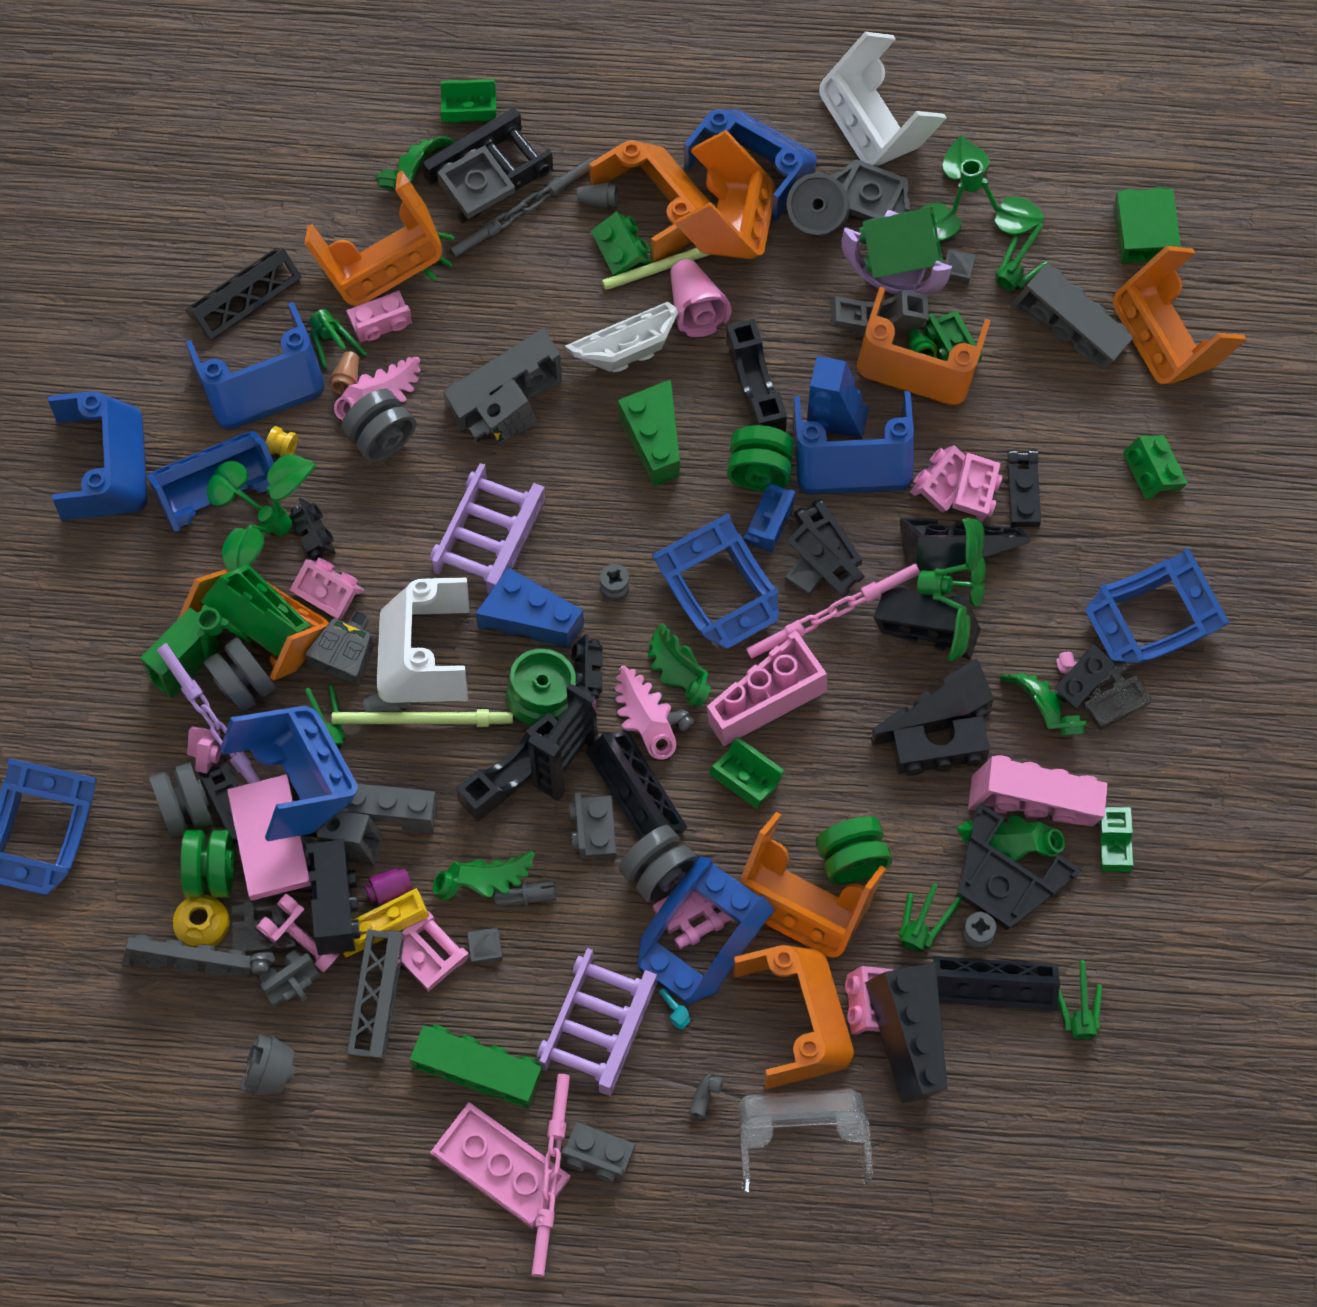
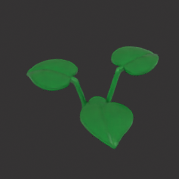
[921,135,1045,242]
[207,454,316,572]
[917,518,986,661]

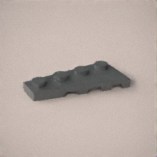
[121,935,252,977]

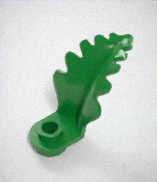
[375,136,455,190]
[648,623,711,707]
[1000,673,1087,735]
[957,815,1065,862]
[432,850,535,901]

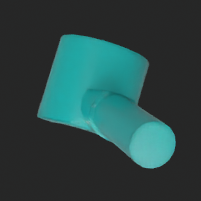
[659,988,690,1030]

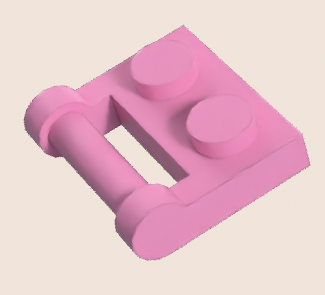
[386,911,470,992]

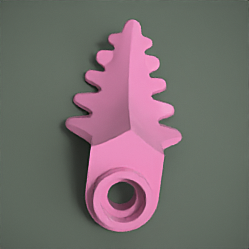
[334,357,421,421]
[615,666,677,760]

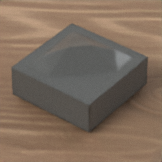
[945,249,976,283]
[785,556,823,597]
[467,928,503,965]

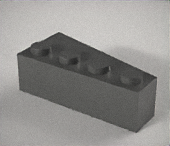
[1010,262,1133,370]
[443,328,562,431]

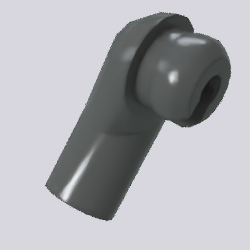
[667,709,694,731]
[250,952,275,975]
[689,1074,724,1119]

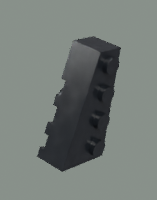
[865,962,948,1104]

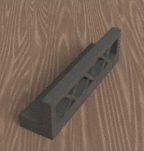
[347,929,406,1060]

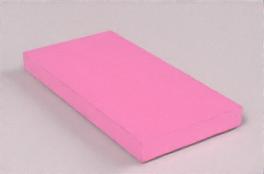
[227,774,311,901]
[430,1102,571,1229]

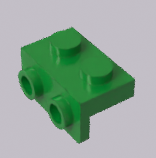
[440,79,497,123]
[591,211,652,276]
[924,310,982,362]
[1123,435,1188,500]
[709,737,784,809]

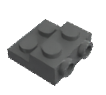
[437,145,515,219]

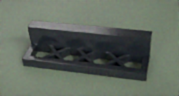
[185,247,302,340]
[586,730,688,840]
[933,956,1060,1011]

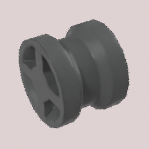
[600,564,629,600]
[963,912,996,949]

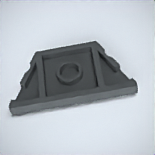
[815,159,910,220]

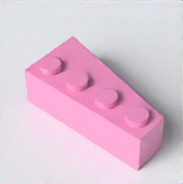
[707,629,827,746]
[968,755,1107,826]

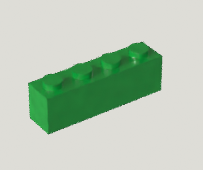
[409,1025,543,1110]

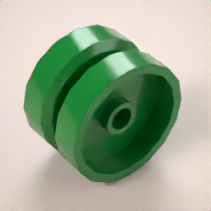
[727,425,794,491]
[506,649,576,726]
[815,816,893,885]
[181,830,235,898]

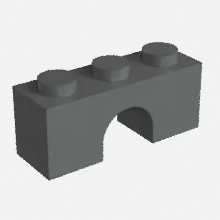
[341,784,438,833]

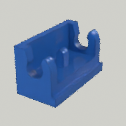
[743,484,796,553]

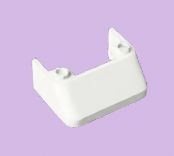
[819,32,946,166]
[377,578,470,703]

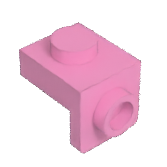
[187,726,221,773]

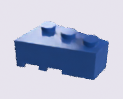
[807,356,869,439]
[475,568,584,648]

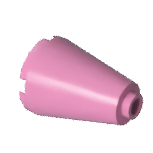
[670,259,732,337]

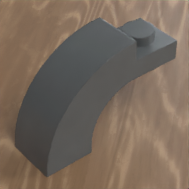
[830,290,929,338]

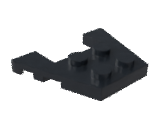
[956,803,1081,930]

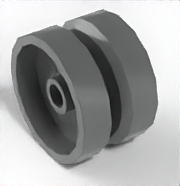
[786,172,851,237]
[341,388,417,462]
[203,636,277,714]
[149,762,213,839]
[618,825,698,903]

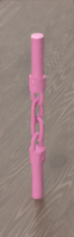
[746,564,920,659]
[531,1074,570,1277]

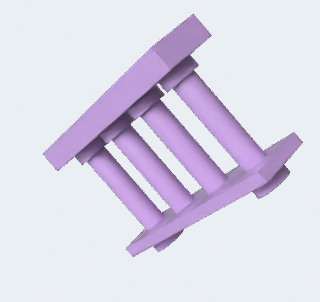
[430,463,545,594]
[537,948,657,1097]

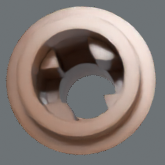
[329,351,359,395]

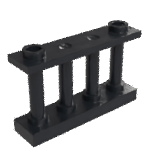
[423,107,553,223]
[528,683,598,801]

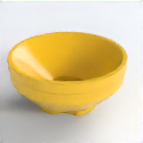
[173,895,230,948]

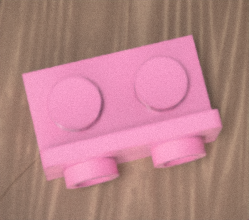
[346,291,412,343]
[910,445,965,513]
[952,453,1002,523]
[290,558,364,620]
[845,966,894,1035]

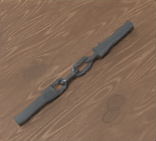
[449,157,595,258]

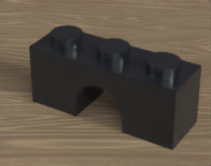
[891,716,990,776]

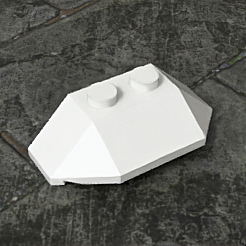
[565,302,678,372]

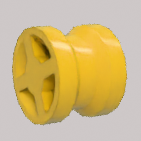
[266,426,298,457]

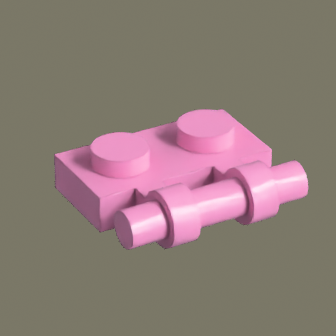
[653,891,732,949]

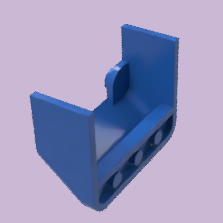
[684,109,817,221]
[186,302,325,430]
[48,391,148,520]
[792,391,914,494]
[147,431,274,532]
[220,706,358,842]

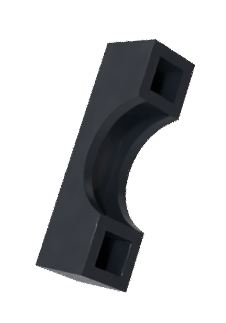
[726,319,787,432]
[456,713,558,822]

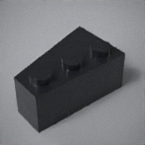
[874,587,981,660]
[307,839,360,956]

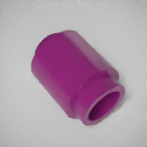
[365,868,413,906]

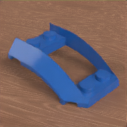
[652,513,779,649]
[1085,547,1230,663]
[0,758,97,895]
[638,856,775,1005]

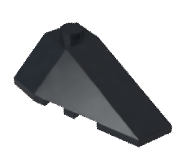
[900,518,1030,571]
[871,659,994,745]

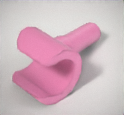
[1056,652,1077,674]

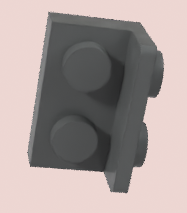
[569,792,616,860]
[562,1122,636,1183]

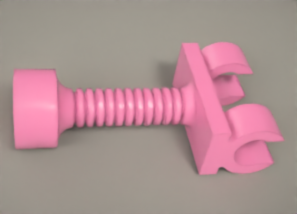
[256,894,340,973]

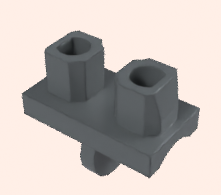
[259,950,321,1007]

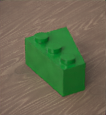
[618,379,680,487]
[201,564,311,657]

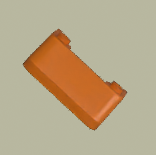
[675,130,776,259]
[589,140,710,263]
[304,171,442,306]
[1113,246,1247,385]
[857,287,991,406]
[177,569,329,680]
[739,812,886,957]
[733,945,854,1089]

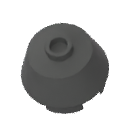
[240,1034,295,1096]

